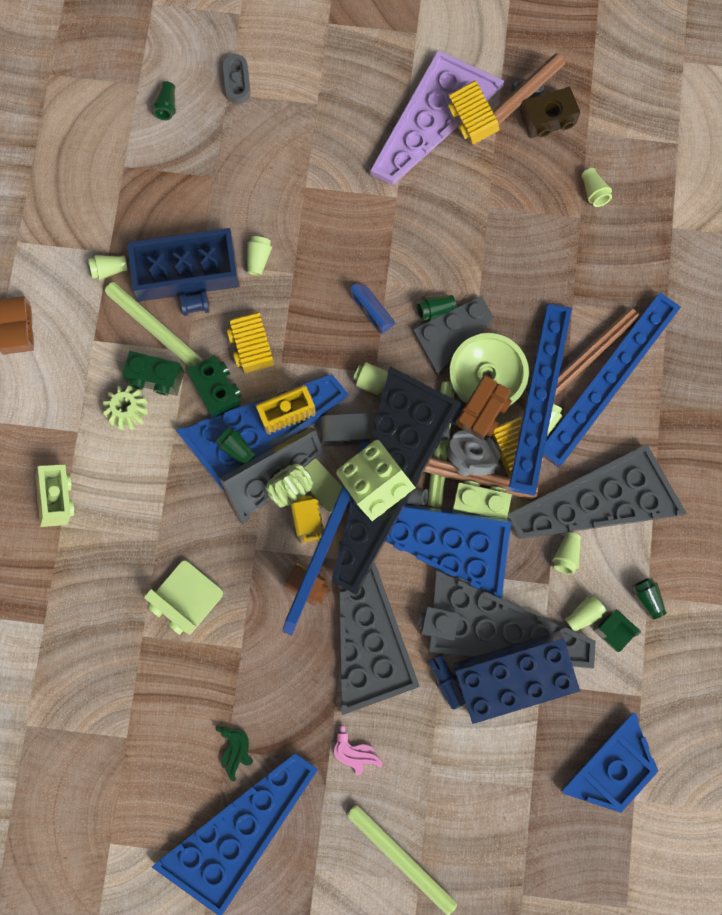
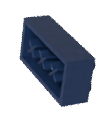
[127,228,240,302]
[454,631,580,724]

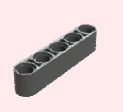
[320,413,450,446]

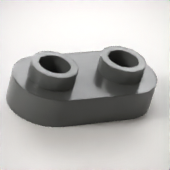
[223,54,251,104]

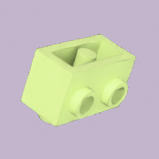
[35,465,74,527]
[452,481,512,519]

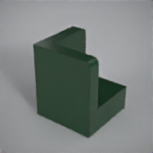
[594,609,641,652]

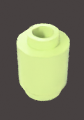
[353,362,388,396]

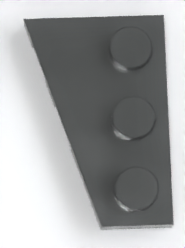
[413,296,494,376]

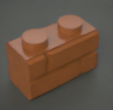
[455,375,513,440]

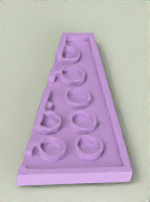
[370,50,504,186]

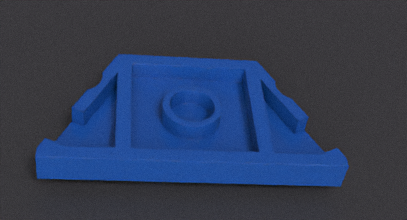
[560,712,658,813]

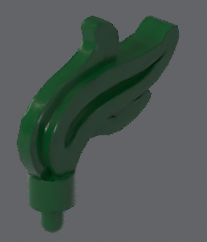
[215,726,253,782]

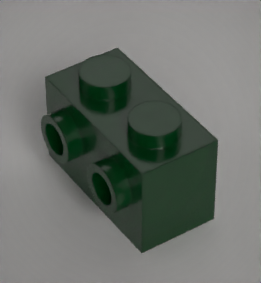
[122,351,184,396]
[187,355,242,418]

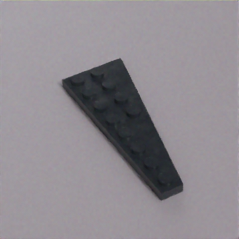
[331,366,461,595]

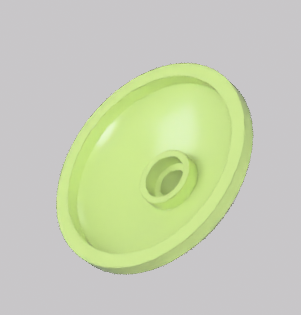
[449,333,529,405]

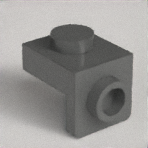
[417,607,460,642]

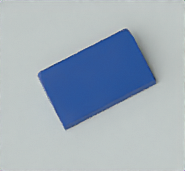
[351,284,396,334]

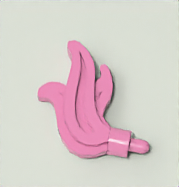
[334,725,382,775]

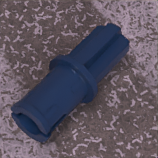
[427,654,465,710]

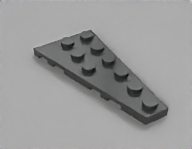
[507,444,687,540]
[339,540,420,715]
[429,570,596,669]

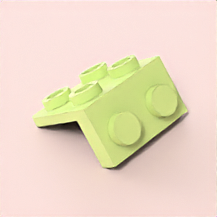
[336,440,415,521]
[144,561,223,635]

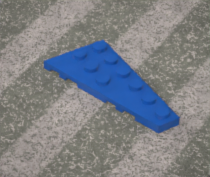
[176,374,349,492]
[348,497,512,599]
[152,753,318,915]

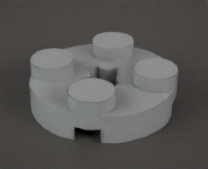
[446,430,501,476]

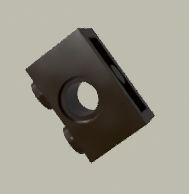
[520,86,581,139]

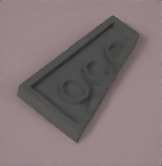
[220,427,324,524]

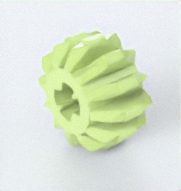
[103,385,148,430]
[265,464,313,507]

